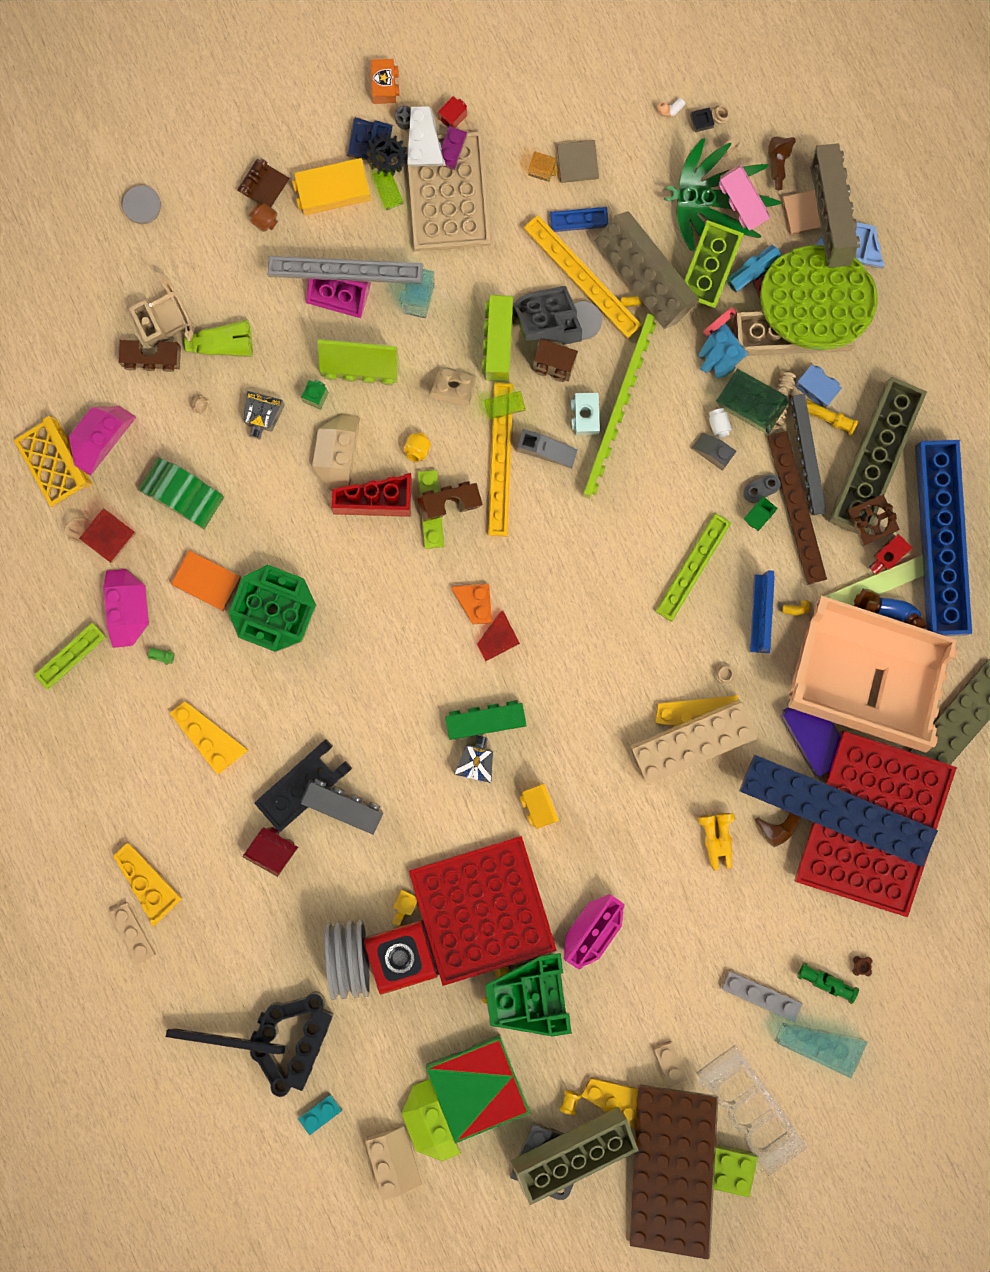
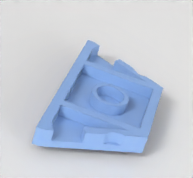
[816,222,884,269]

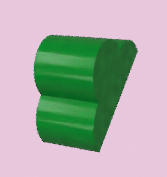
[138,457,224,530]

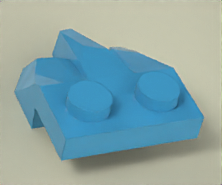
[698,323,749,378]

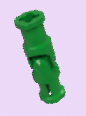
[797,962,859,1004]

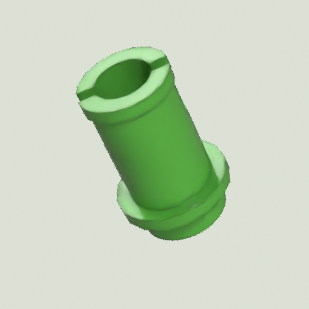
[148,647,175,665]

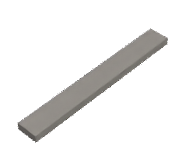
[267,256,424,284]

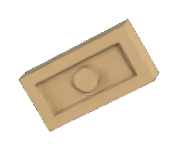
[654,1041,688,1088]

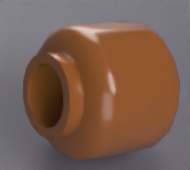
[249,203,278,232]

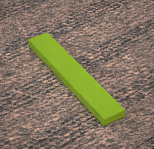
[655,513,731,622]

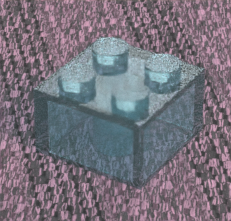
[400,269,435,319]

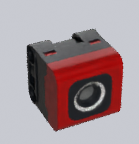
[364,919,439,995]

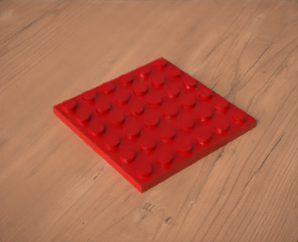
[409,836,557,986]

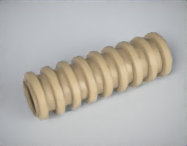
[767,372,797,426]

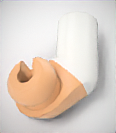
[657,98,686,116]

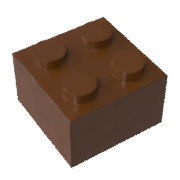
[533,339,578,382]

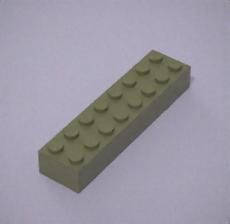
[828,377,927,534]

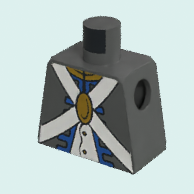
[454,736,493,783]

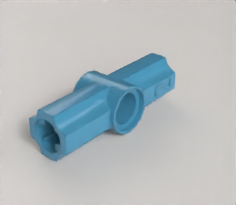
[726,245,781,293]

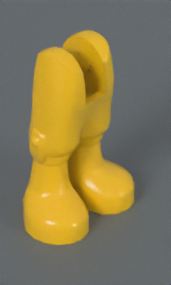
[697,813,735,871]

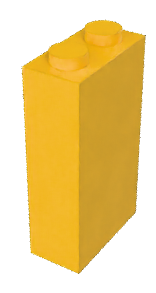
[292,158,371,215]

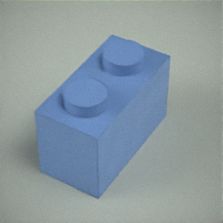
[795,364,842,408]

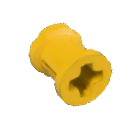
[559,1090,581,1115]

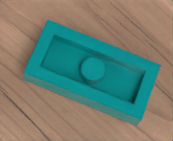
[298,1094,342,1135]

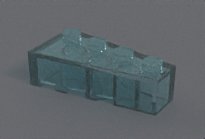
[775,1023,868,1079]

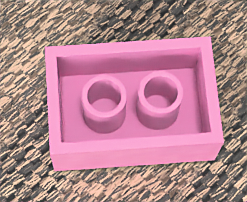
[719,163,770,231]

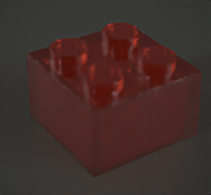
[79,508,136,563]

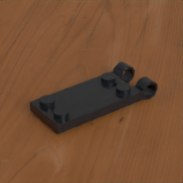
[254,739,352,833]

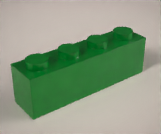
[445,700,527,740]

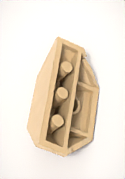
[312,414,360,491]

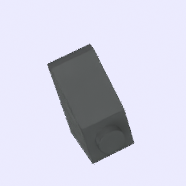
[691,433,737,471]

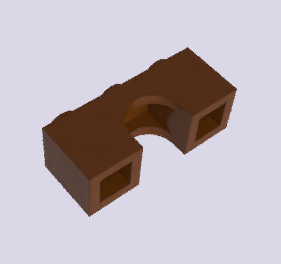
[118,340,181,372]
[417,481,483,522]

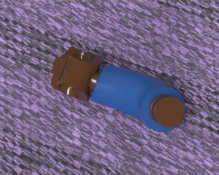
[854,589,925,629]

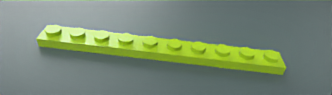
[583,314,657,499]

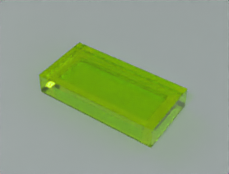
[372,171,404,211]
[483,391,526,420]

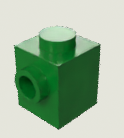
[301,380,329,410]
[744,496,778,531]

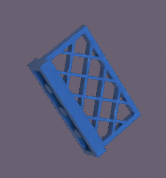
[750,570,775,654]

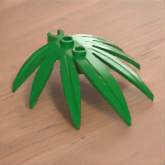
[664,138,782,251]

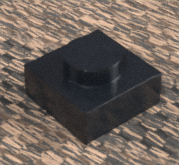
[690,107,714,132]

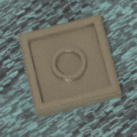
[557,140,599,183]

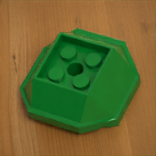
[228,564,317,652]

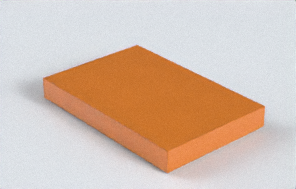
[171,550,241,611]

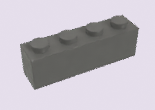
[301,778,383,835]

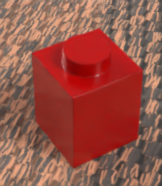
[438,96,467,128]

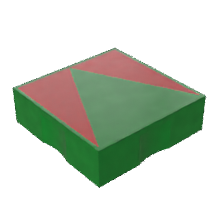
[426,1034,530,1144]

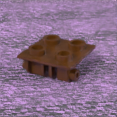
[237,158,290,207]

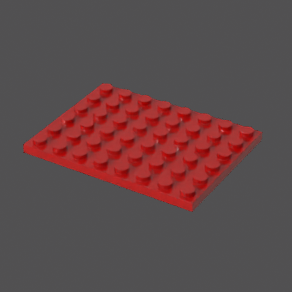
[794,731,957,917]

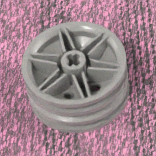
[325,919,370,1000]

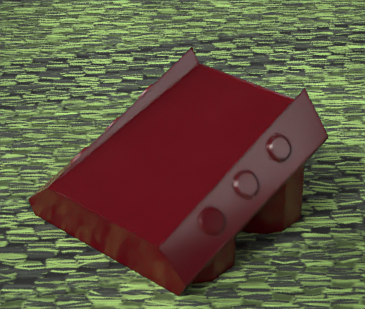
[243,827,299,877]

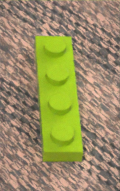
[418,470,444,549]
[34,622,107,690]

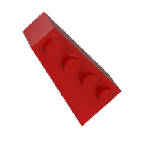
[331,473,412,517]

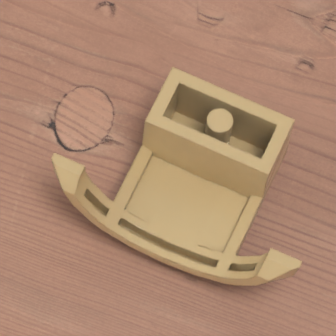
[129,272,194,347]

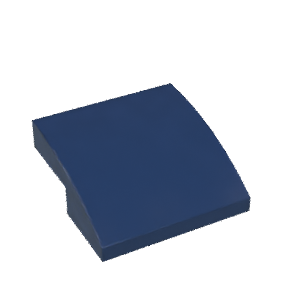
[346,117,393,160]

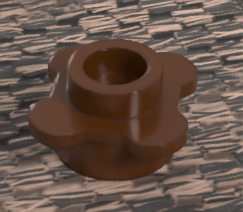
[852,956,873,976]

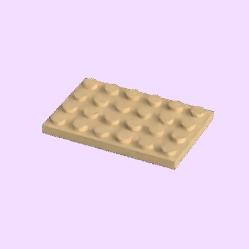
[406,132,491,251]

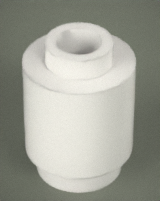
[709,408,732,438]

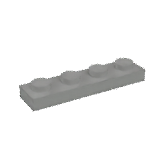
[721,971,802,1022]

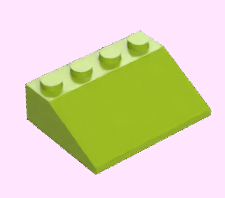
[318,339,400,385]

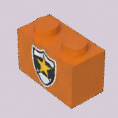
[371,59,399,104]

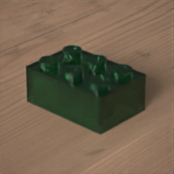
[716,368,789,435]

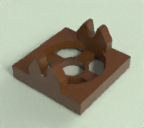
[847,494,900,546]

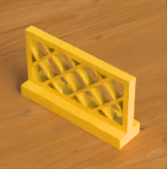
[14,416,93,507]

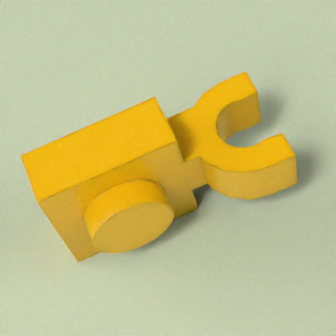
[392,890,418,926]

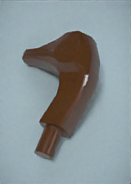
[768,136,796,191]
[755,813,801,848]

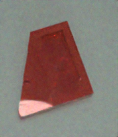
[477,611,520,662]

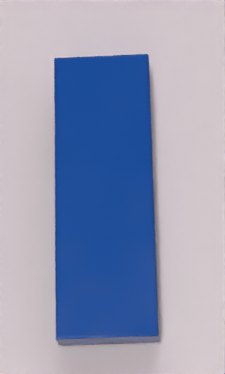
[550,207,608,232]

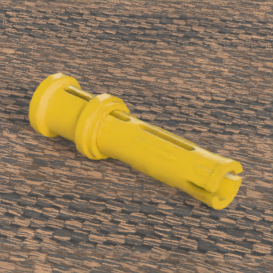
[806,399,859,436]

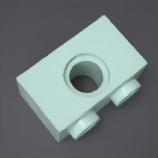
[571,393,600,435]

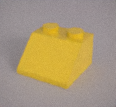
[519,783,559,829]

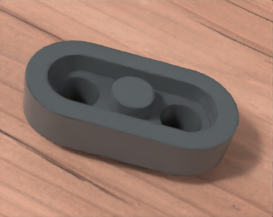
[743,474,781,503]

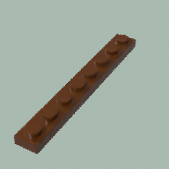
[768,431,827,585]

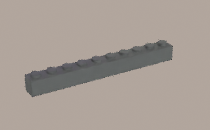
[790,393,826,516]

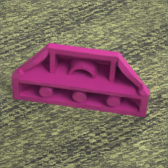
[69,406,136,476]
[104,569,149,648]
[564,894,625,970]

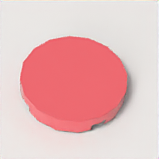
[703,306,737,337]

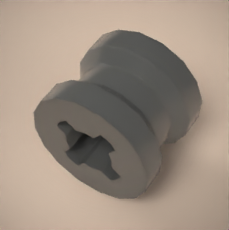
[395,106,411,130]

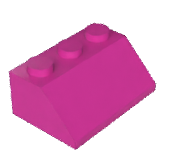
[306,279,371,318]

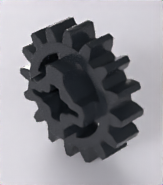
[366,133,408,177]

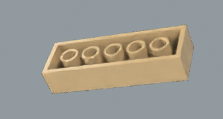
[734,311,855,356]
[631,699,757,785]

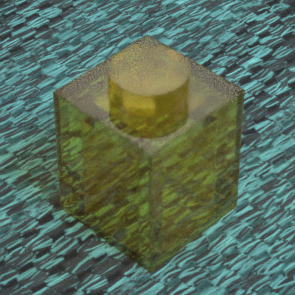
[528,151,558,182]

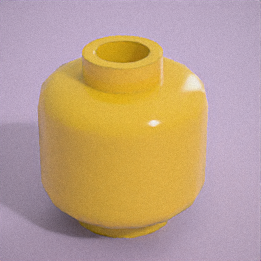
[403,432,431,462]

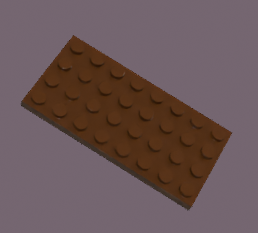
[630,1085,719,1260]

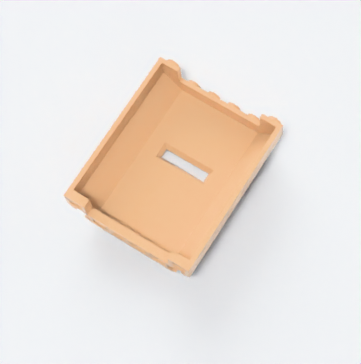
[788,596,958,753]

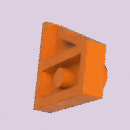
[452,584,492,625]

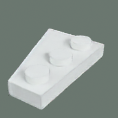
[407,106,446,166]

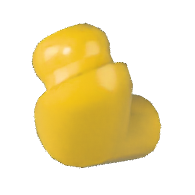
[621,296,644,307]
[783,600,811,616]

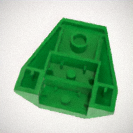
[485,953,572,1037]

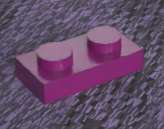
[441,126,467,170]

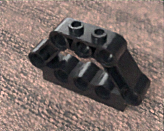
[250,991,334,1097]

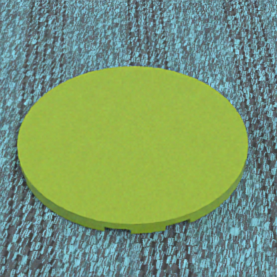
[760,245,878,350]

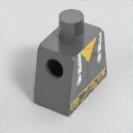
[244,391,285,440]

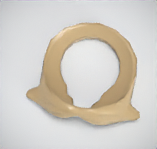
[64,517,96,543]

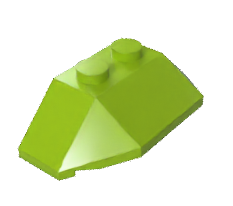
[402,1079,461,1161]

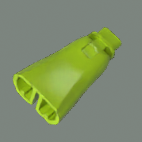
[184,319,253,357]

